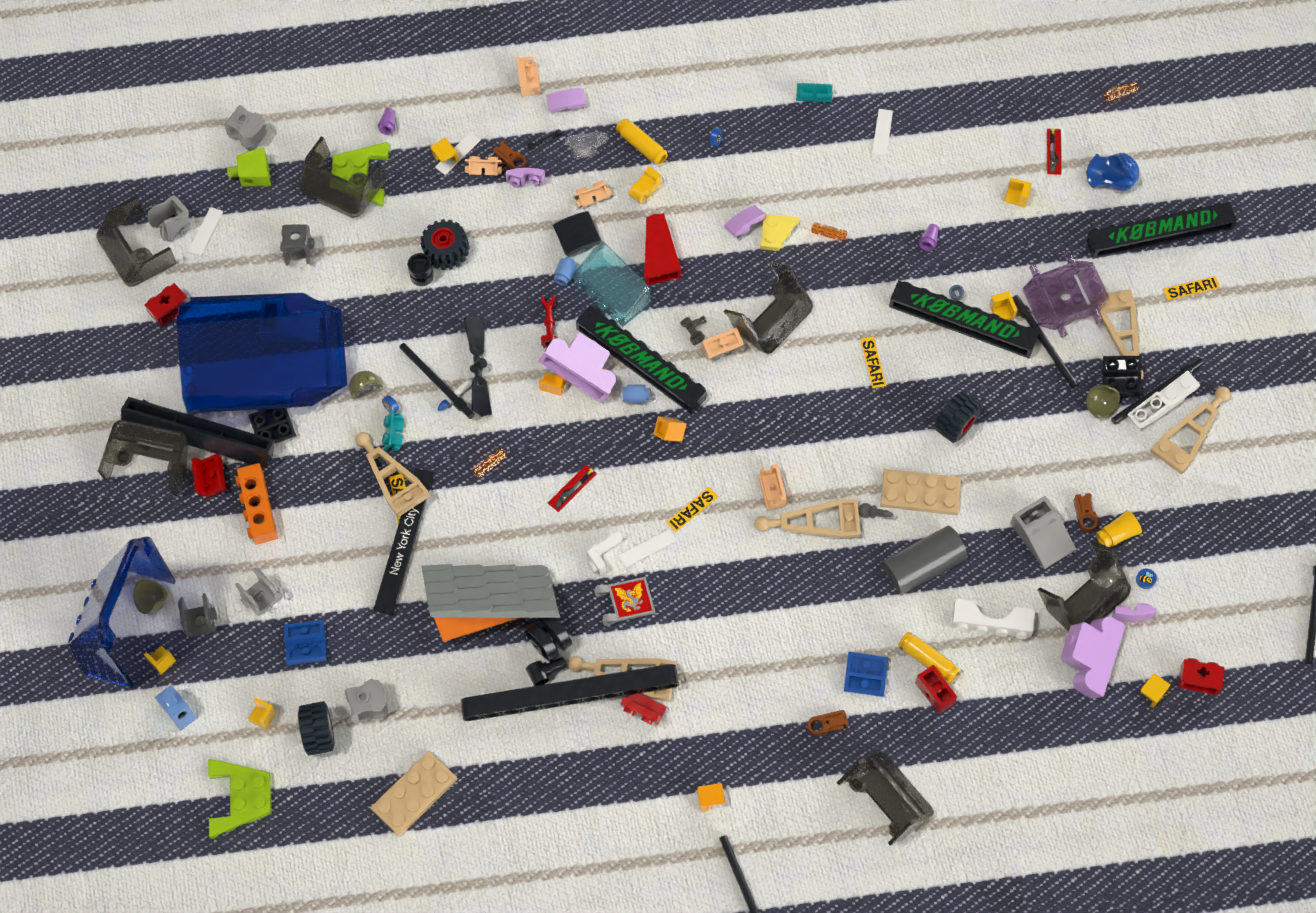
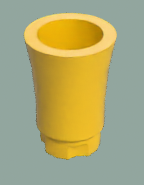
[1096,510,1142,549]

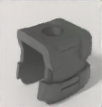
[280,224,314,265]
[178,593,217,637]

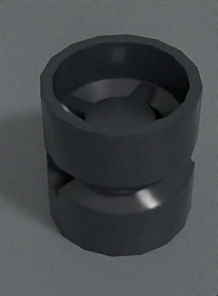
[407,253,434,287]

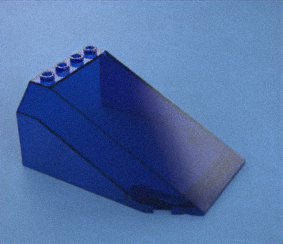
[176,293,347,416]
[69,537,176,688]

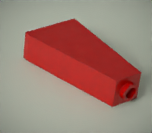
[644,213,681,286]

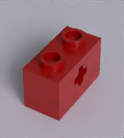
[144,283,191,328]
[1178,658,1225,696]
[915,665,957,715]

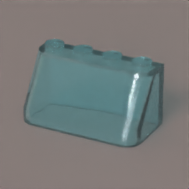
[573,241,651,327]

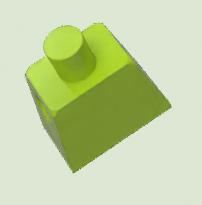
[227,147,271,186]

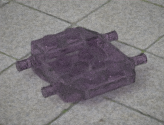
[1023,251,1109,337]

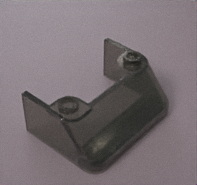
[300,136,387,218]
[96,195,177,287]
[723,262,813,354]
[98,420,188,497]
[1037,540,1131,632]
[836,752,934,846]

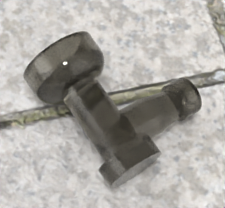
[680,316,707,345]

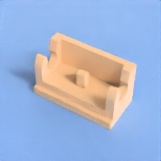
[516,56,541,97]
[700,328,744,360]
[758,464,787,510]

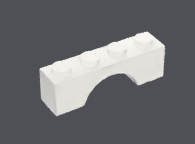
[951,599,1035,640]

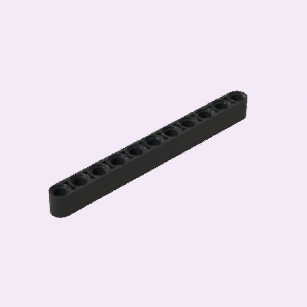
[461,664,679,721]

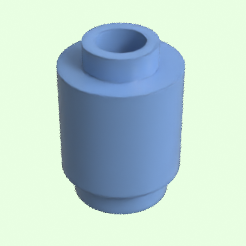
[553,257,577,286]
[622,385,649,404]

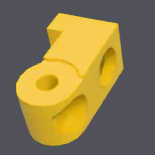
[629,166,661,203]

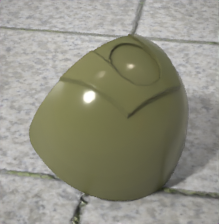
[349,371,383,398]
[1086,385,1120,418]
[133,580,167,614]

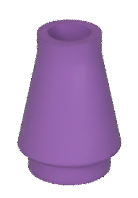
[378,108,395,135]
[919,224,939,251]

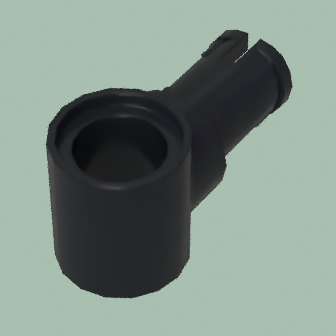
[526,656,567,686]

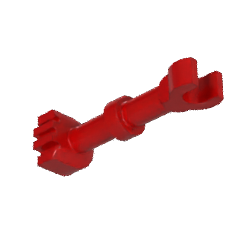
[541,295,558,348]

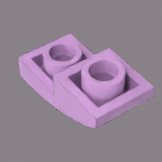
[546,88,587,113]
[506,168,545,187]
[724,205,765,236]
[1112,603,1157,622]

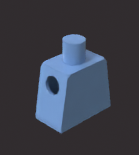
[155,685,197,731]

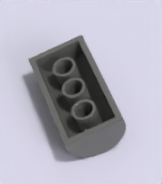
[880,525,968,596]

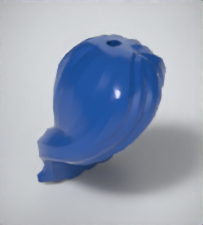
[1086,153,1139,191]

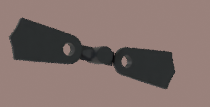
[464,316,492,417]

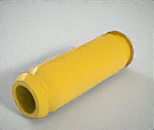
[616,119,668,165]
[898,632,960,683]

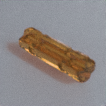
[1104,82,1139,102]
[811,222,847,241]
[473,448,507,478]

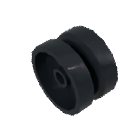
[523,618,573,662]

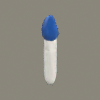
[438,380,472,411]

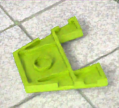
[330,142,390,207]
[208,759,272,838]

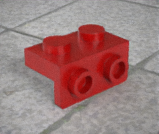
[191,453,226,498]
[620,694,667,725]

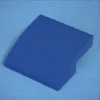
[284,620,327,666]
[844,652,888,697]

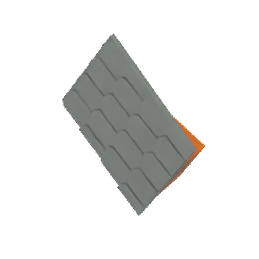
[421,564,560,642]

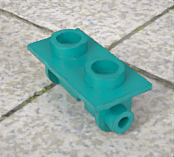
[796,83,833,102]
[382,410,404,452]

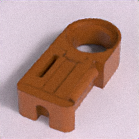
[493,140,527,169]
[1073,493,1098,533]
[807,710,849,737]

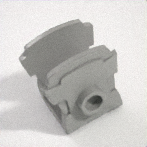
[224,105,267,150]
[148,196,191,241]
[235,568,280,615]
[344,678,388,724]

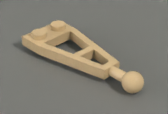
[1094,289,1144,379]
[1150,387,1231,474]
[356,432,430,517]
[754,499,861,539]
[568,656,677,702]

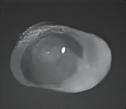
[565,132,609,158]

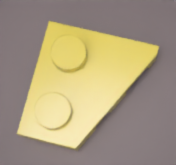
[760,214,799,251]

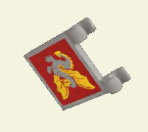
[595,577,656,626]

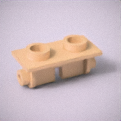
[465,156,503,176]
[573,181,612,208]

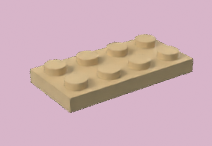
[880,469,961,516]
[370,751,458,837]

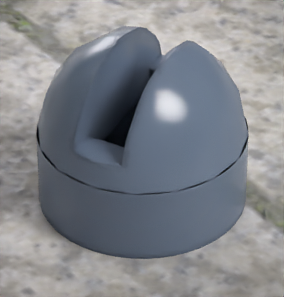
[949,285,965,301]

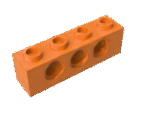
[235,463,278,545]

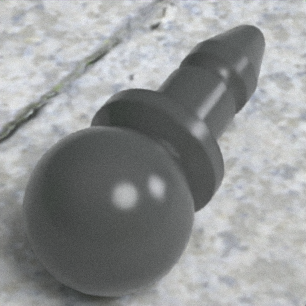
[858,503,894,519]

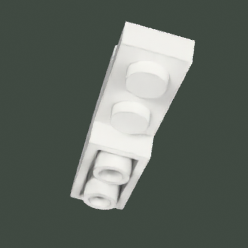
[1127,371,1200,429]

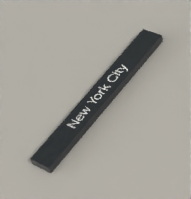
[373,468,434,615]

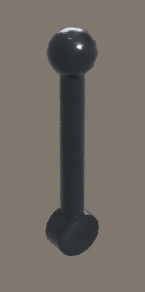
[528,129,562,150]

